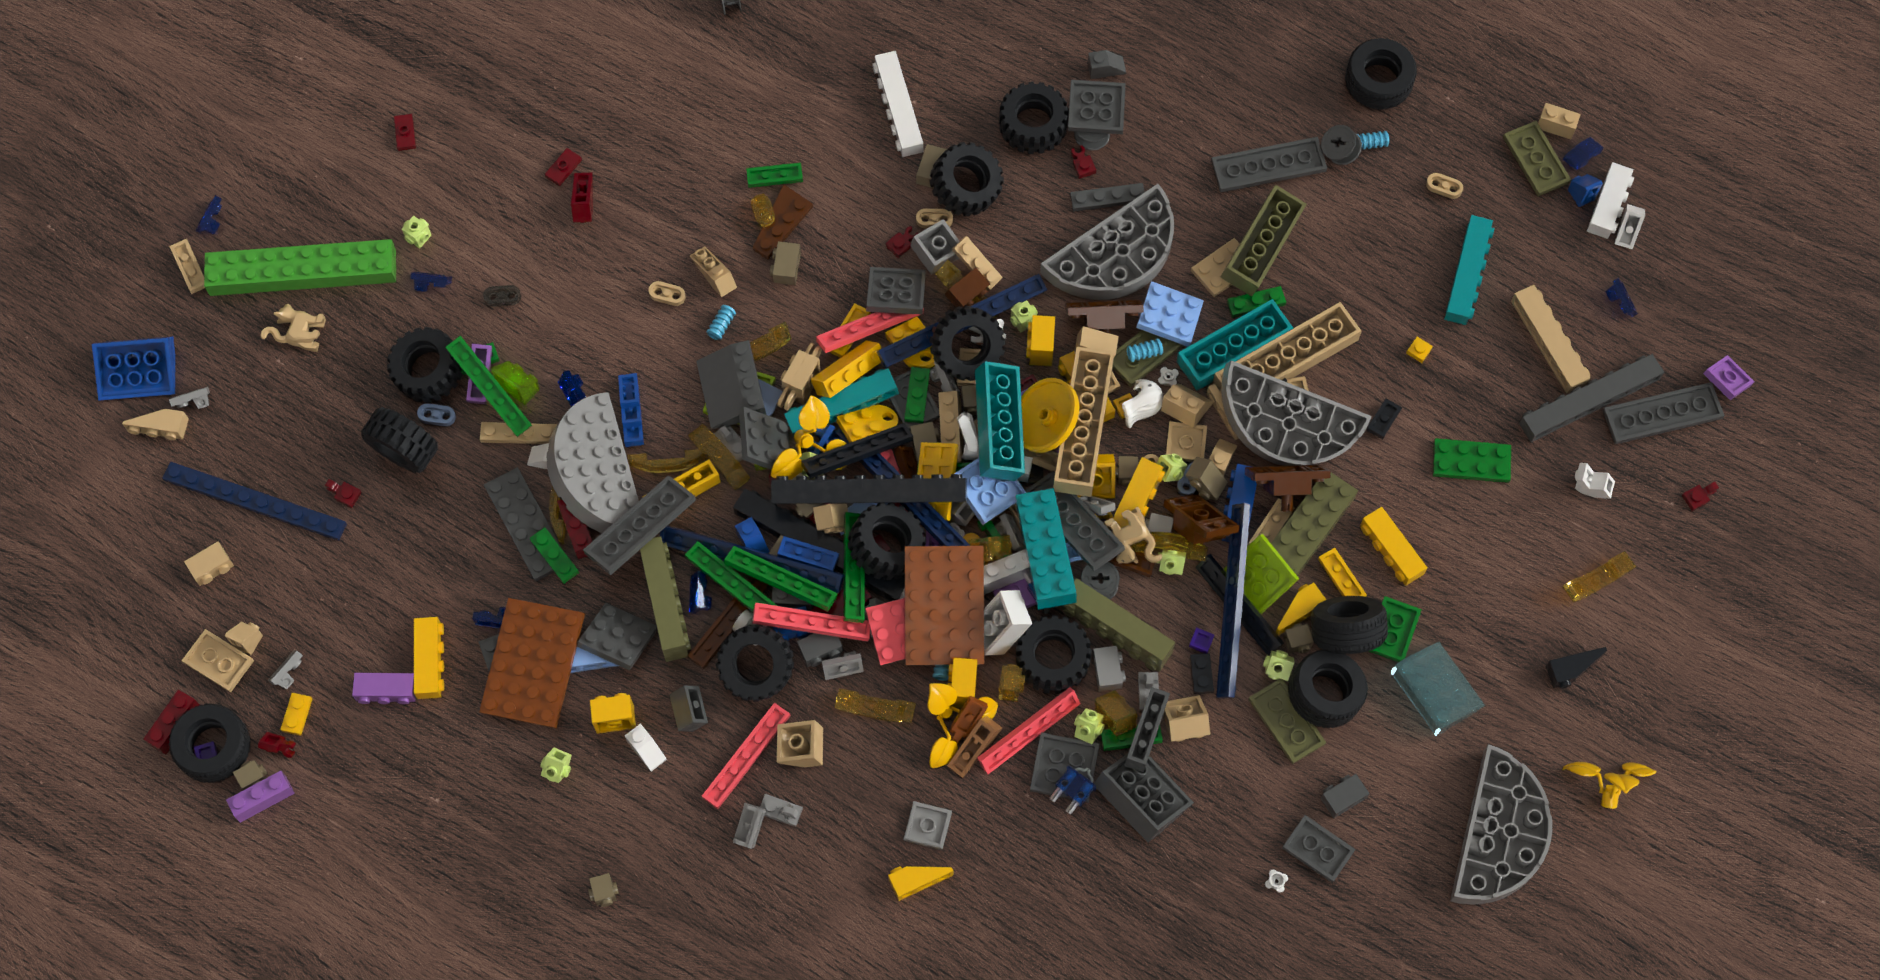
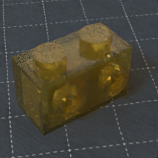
[968,535,1012,562]
[998,664,1025,702]
[1095,690,1138,736]

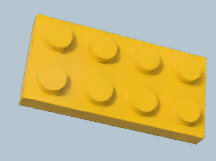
[917,442,959,521]

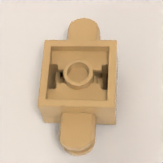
[777,342,822,411]

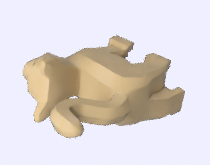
[260,304,326,352]
[1104,507,1162,564]

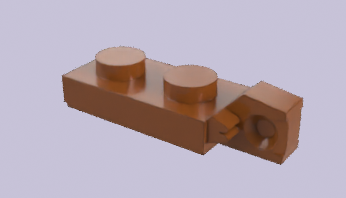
[949,696,988,744]

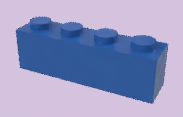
[1222,464,1257,542]

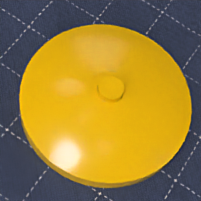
[1021,378,1079,453]

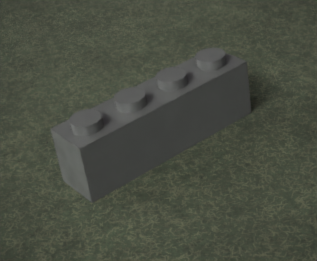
[1125,687,1170,772]

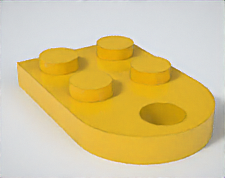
[885,316,935,369]
[836,405,898,443]

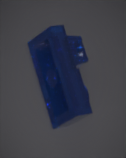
[195,195,222,234]
[410,272,452,292]
[1605,278,1638,317]
[558,370,586,407]
[689,571,712,614]
[472,607,506,628]

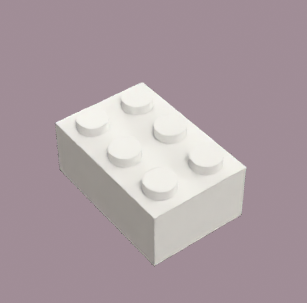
[984,590,1032,655]

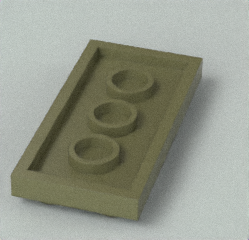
[1503,121,1571,196]
[1112,330,1184,387]
[1248,679,1326,765]

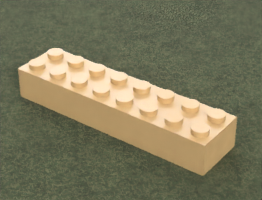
[1213,302,1362,390]
[1053,347,1114,497]

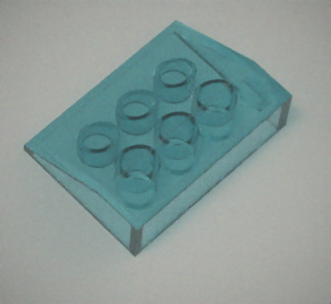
[1391,642,1485,737]

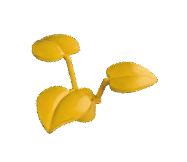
[771,395,847,480]
[927,683,998,768]
[1563,762,1656,809]

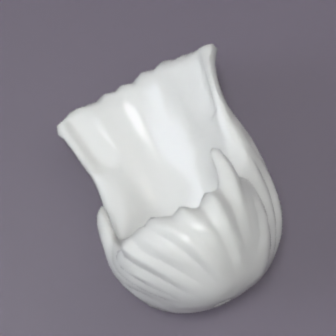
[1122,379,1163,428]

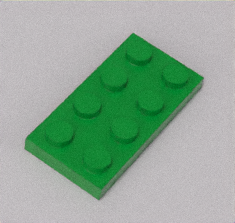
[1433,438,1511,483]

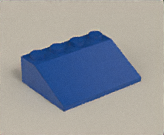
[92,336,175,400]

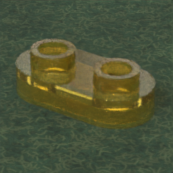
[751,194,775,227]

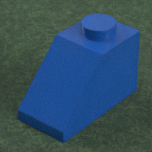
[1568,174,1603,207]
[735,517,770,553]

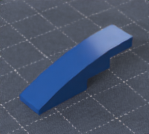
[618,373,644,447]

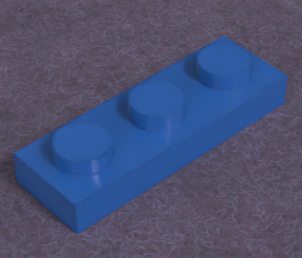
[777,536,839,571]

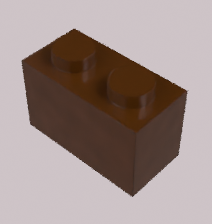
[945,267,990,308]

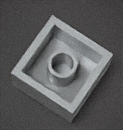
[910,219,959,275]

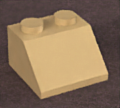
[1161,384,1213,428]
[1163,695,1210,742]
[777,720,823,767]

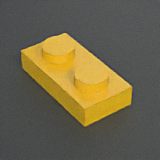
[280,693,312,736]

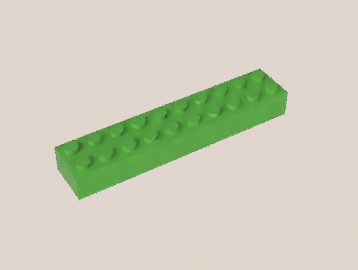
[204,239,396,296]

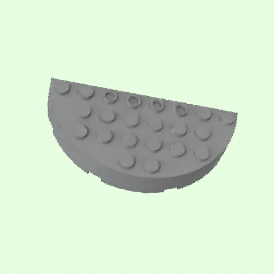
[1040,184,1174,300]
[1221,360,1372,466]
[546,392,639,533]
[1450,744,1552,905]

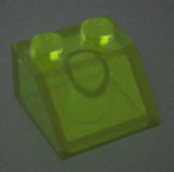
[491,361,540,405]

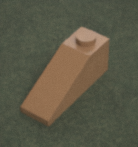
[947,716,1002,778]

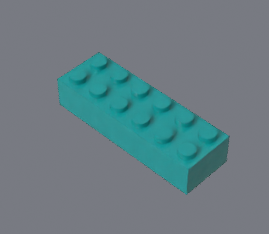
[1176,299,1294,391]
[975,361,1025,481]
[1016,488,1077,610]

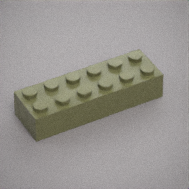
[1220,185,1307,296]
[1271,472,1358,576]
[640,536,691,662]
[1062,578,1175,672]

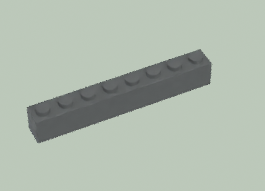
[1519,354,1664,442]

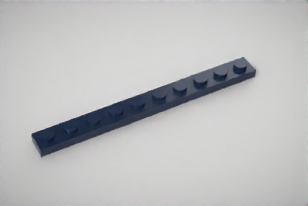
[877,274,1047,369]
[835,428,970,546]
[162,461,347,541]
[1216,503,1250,699]
[659,525,844,594]

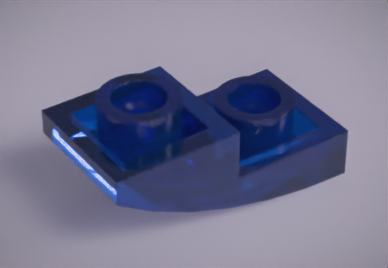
[1563,137,1604,170]

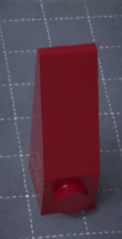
[571,172,593,223]

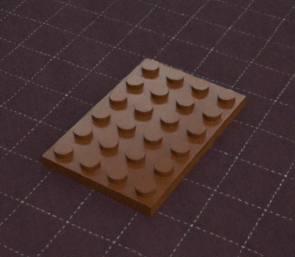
[904,546,984,665]
[479,598,585,729]

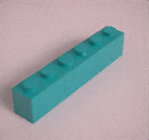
[1444,215,1495,325]
[784,368,899,436]

